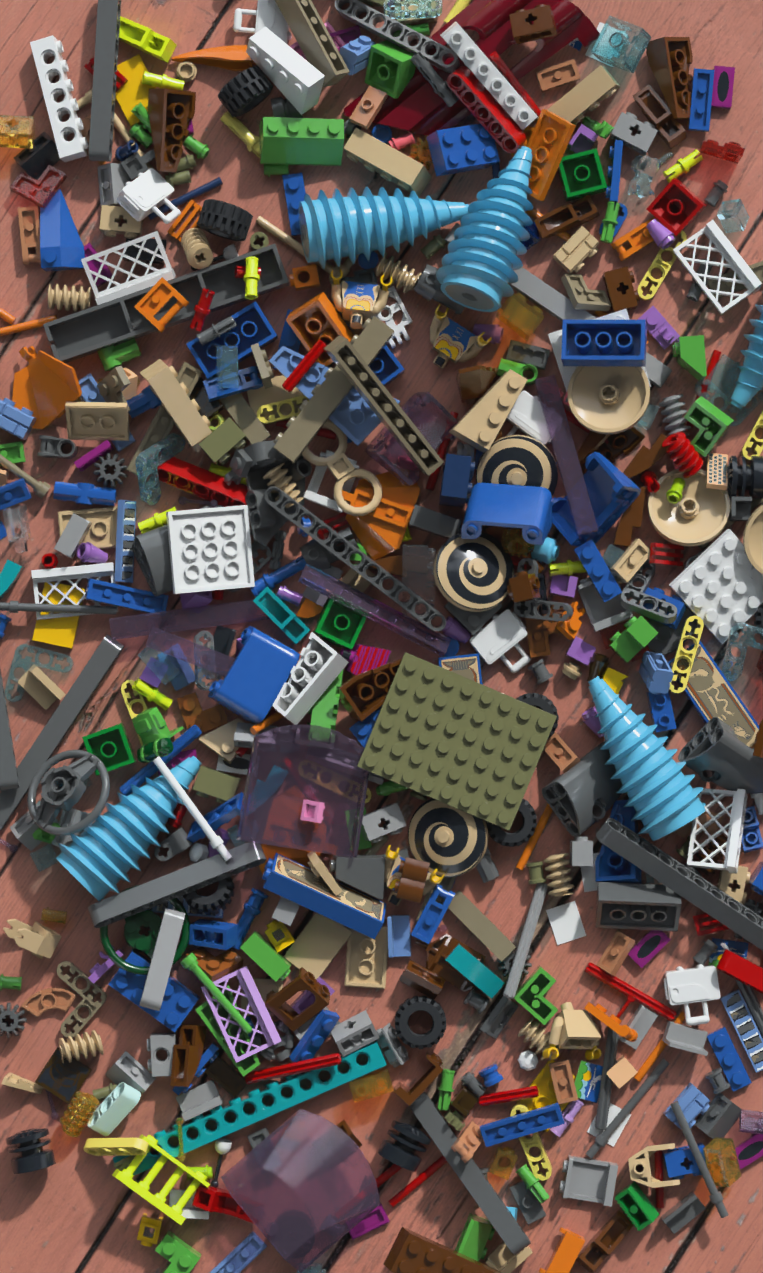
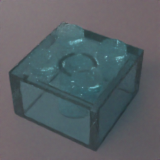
[591,15,651,73]

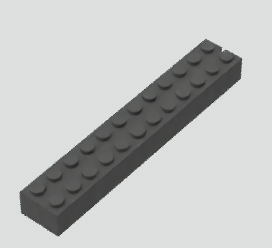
[43,244,289,363]

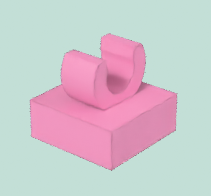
[300,799,325,823]

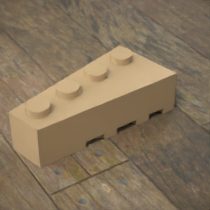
[538,65,620,125]
[344,128,431,198]
[140,359,212,446]
[449,369,528,453]

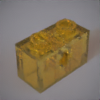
[0,115,35,149]
[349,1069,394,1103]
[703,1137,741,1187]

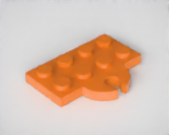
[511,109,576,201]

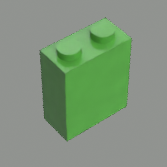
[240,930,291,982]

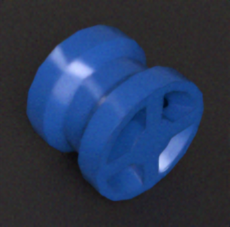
[478,1064,504,1088]

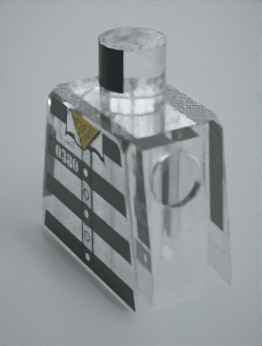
[2,504,31,553]

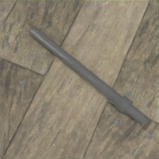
[0,601,117,615]
[586,1058,670,1159]
[670,1101,729,1218]

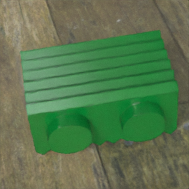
[615,1181,660,1231]

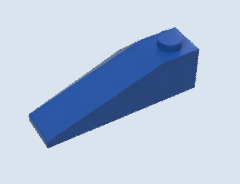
[40,189,85,272]
[595,800,642,884]

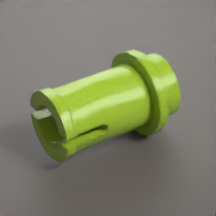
[666,478,686,504]
[187,1165,213,1181]

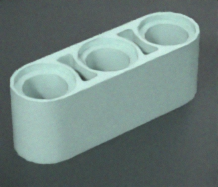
[87,1082,141,1136]

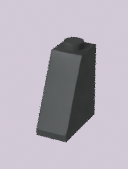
[409,505,462,539]
[329,854,385,899]

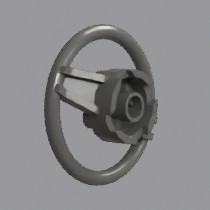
[27,750,110,836]

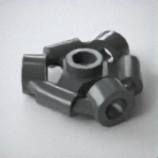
[254,1020,294,1062]

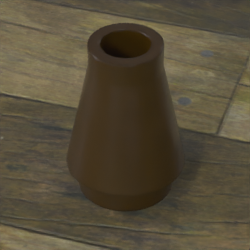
[587,653,609,681]

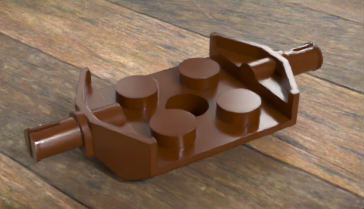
[415,933,486,992]

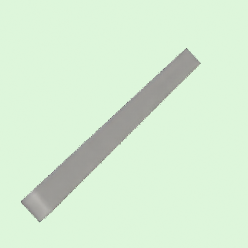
[444,223,672,388]

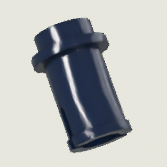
[115,140,139,162]

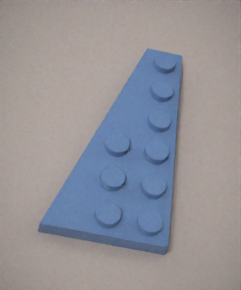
[269,346,401,446]

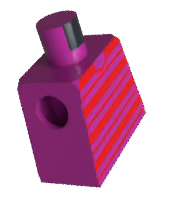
[339,643,391,676]

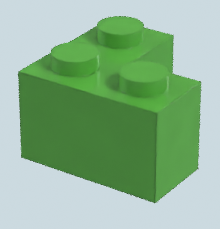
[684,396,734,457]
[609,616,658,663]
[514,965,558,1025]
[155,1230,201,1273]

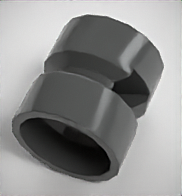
[271,97,303,118]

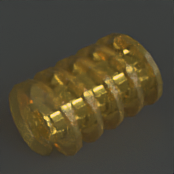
[59,1091,100,1137]

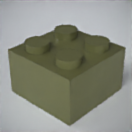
[199,417,248,466]
[193,765,241,804]

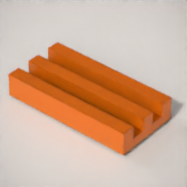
[167,199,202,242]

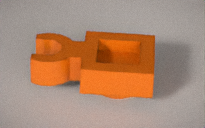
[556,601,585,640]

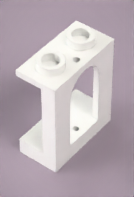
[304,450,359,513]

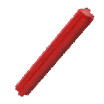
[585,962,676,1021]
[245,1053,342,1084]

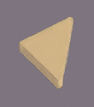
[1,1073,43,1094]

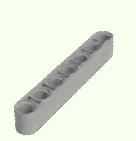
[335,0,460,73]

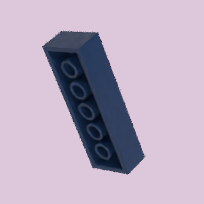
[439,454,475,508]

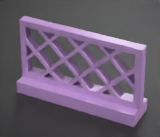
[201,966,281,1063]

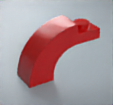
[192,1185,265,1224]

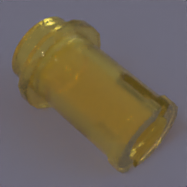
[41,907,67,924]

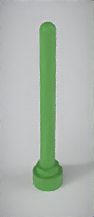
[180,952,252,1034]

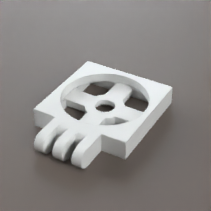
[373,286,413,349]

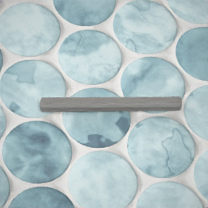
[503,883,548,999]

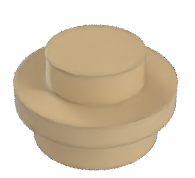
[177,61,197,82]
[562,662,582,680]

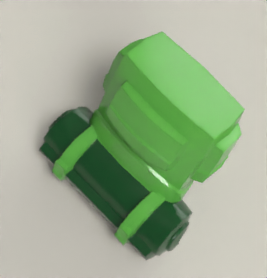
[132,707,184,763]

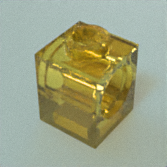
[488,1146,518,1180]

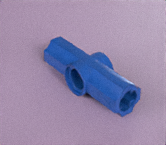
[126,385,162,419]
[53,481,117,507]

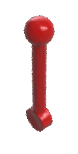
[616,993,636,1018]

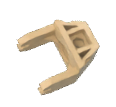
[3,919,61,958]
[628,1143,680,1188]

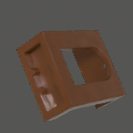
[265,967,330,1032]
[394,1052,443,1106]

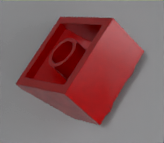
[647,178,707,236]

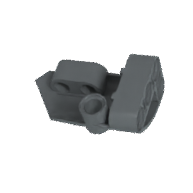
[243,440,312,546]
[132,503,223,597]
[678,717,763,794]
[542,741,622,837]

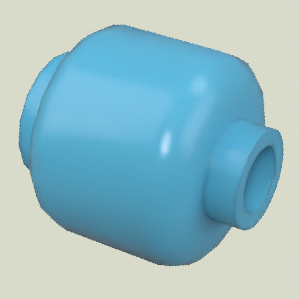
[528,537,560,564]

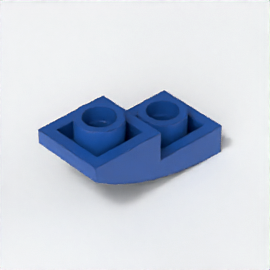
[741,806,763,853]

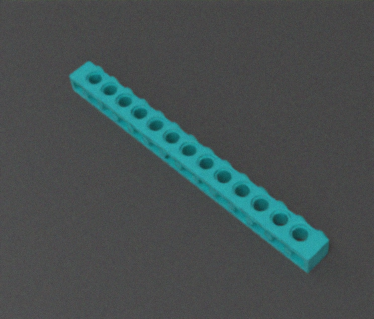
[113,1040,387,1175]

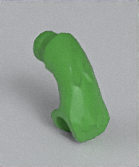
[582,116,614,139]
[376,781,409,796]

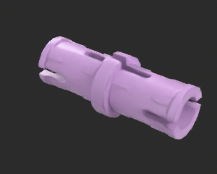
[550,1099,584,1137]

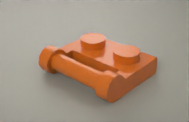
[134,277,189,333]

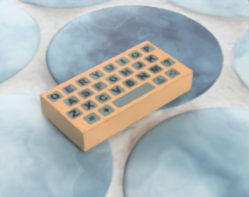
[706,453,728,490]

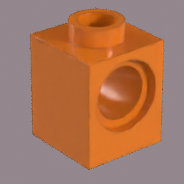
[289,264,320,291]

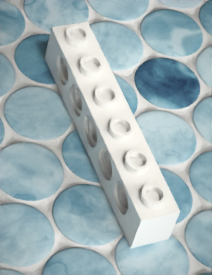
[440,21,538,130]
[30,35,89,162]

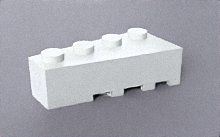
[246,27,325,115]
[272,632,349,725]

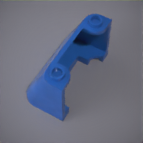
[552,452,641,546]
[461,483,552,545]
[208,626,300,724]

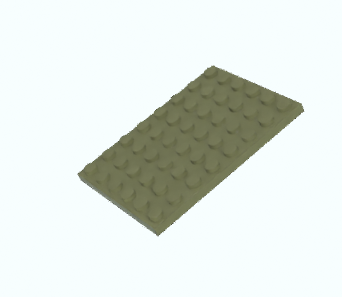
[357,652,557,830]

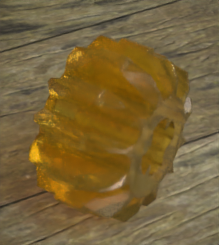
[410,136,434,171]
[501,527,535,558]

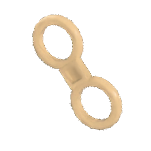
[302,420,382,516]

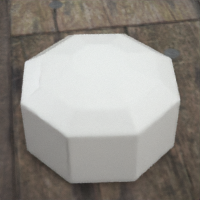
[189,843,209,863]
[518,1050,538,1071]

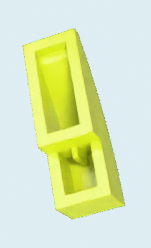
[119,16,177,63]

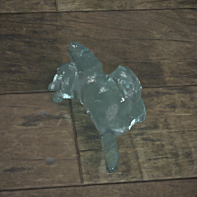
[628,152,673,198]

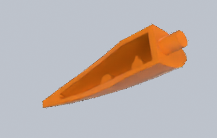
[172,45,257,71]

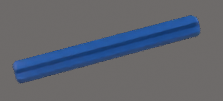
[119,725,202,796]

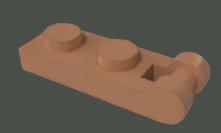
[18,206,41,265]
[451,1121,483,1163]

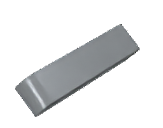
[139,908,185,1011]

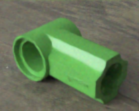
[97,339,141,371]
[497,358,538,386]

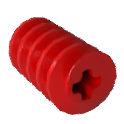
[662,432,704,478]

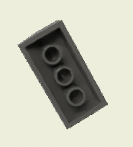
[596,882,682,931]

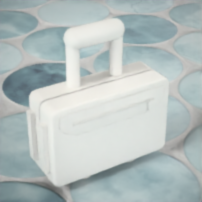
[233,0,292,45]
[116,168,181,224]
[506,391,563,446]
[469,609,531,674]
[663,964,720,1026]

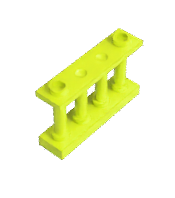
[112,1134,210,1225]

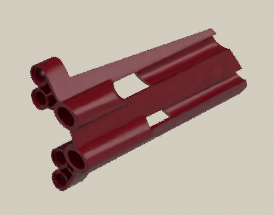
[344,0,601,136]

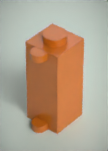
[539,1227,585,1273]

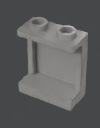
[576,572,633,632]
[559,1155,618,1207]

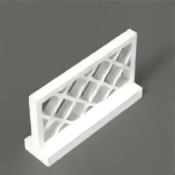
[673,220,762,315]
[81,231,176,305]
[31,562,119,620]
[687,788,748,874]

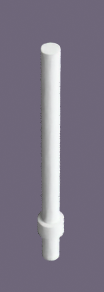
[153,756,232,862]

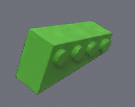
[305,669,344,743]
[194,985,260,1077]

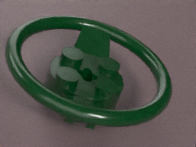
[100,885,190,975]

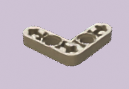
[56,961,107,1037]

